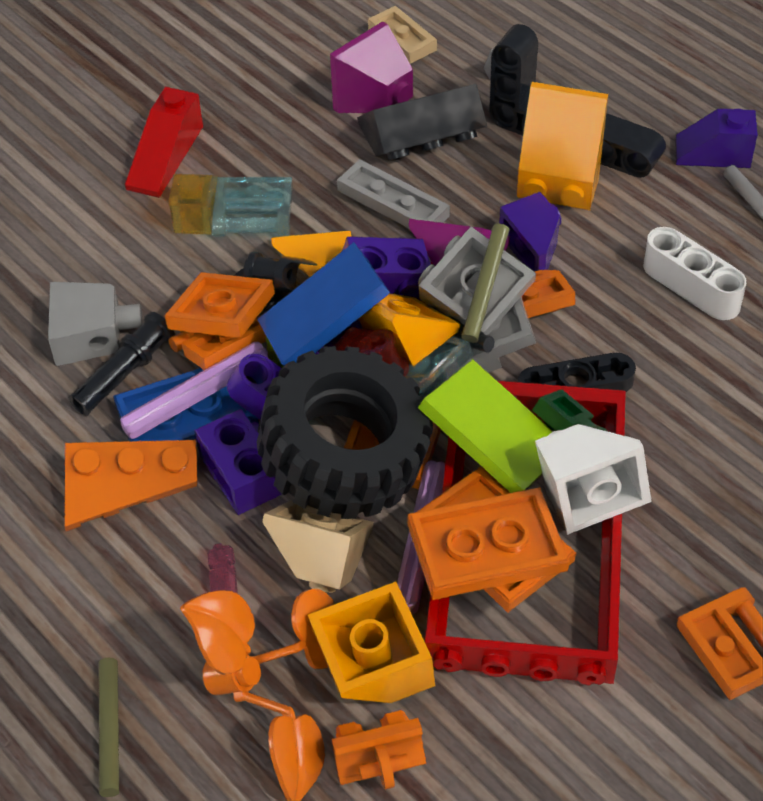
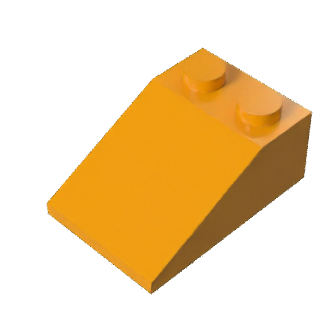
[517,82,609,210]

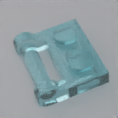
[212,177,293,237]

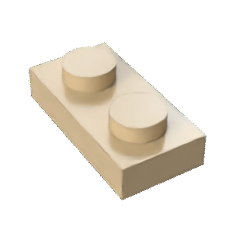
[368,6,437,64]

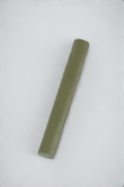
[461,223,509,343]
[99,657,119,797]

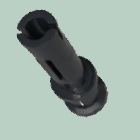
[68,311,175,416]

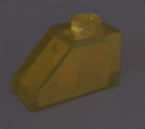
[169,174,222,235]

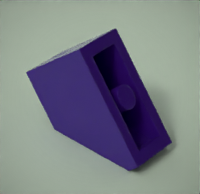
[675,109,758,168]
[499,192,561,271]

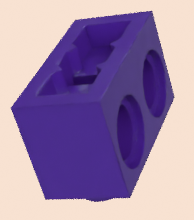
[342,237,431,301]
[195,409,282,515]

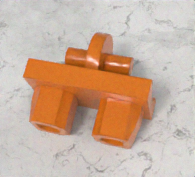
[332,710,426,790]

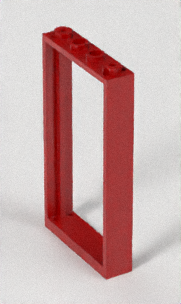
[425,381,626,686]

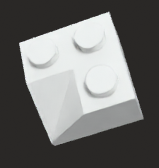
[535,424,651,535]

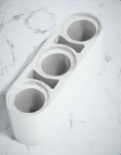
[643,227,746,320]

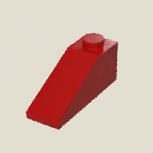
[125,86,203,198]

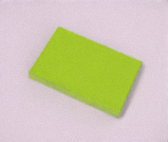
[418,359,553,493]

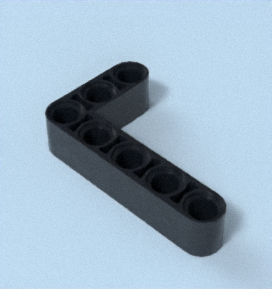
[489,24,666,178]

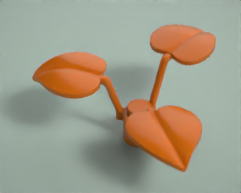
[180,589,334,801]

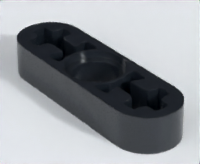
[518,352,636,392]

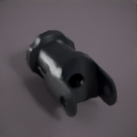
[243,252,317,293]

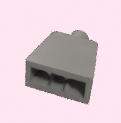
[48,282,143,366]

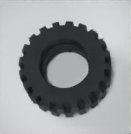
[256,346,433,519]

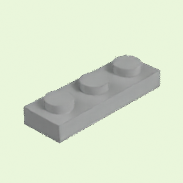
[337,159,450,228]

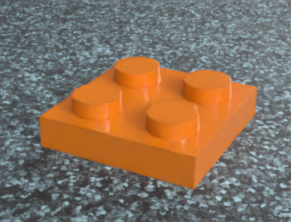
[164,272,275,338]

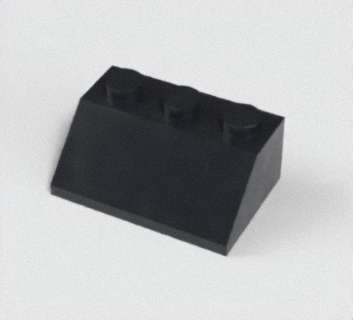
[357,84,487,161]

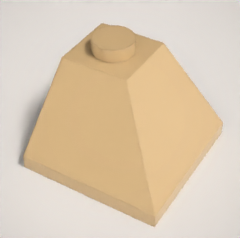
[262,500,374,593]

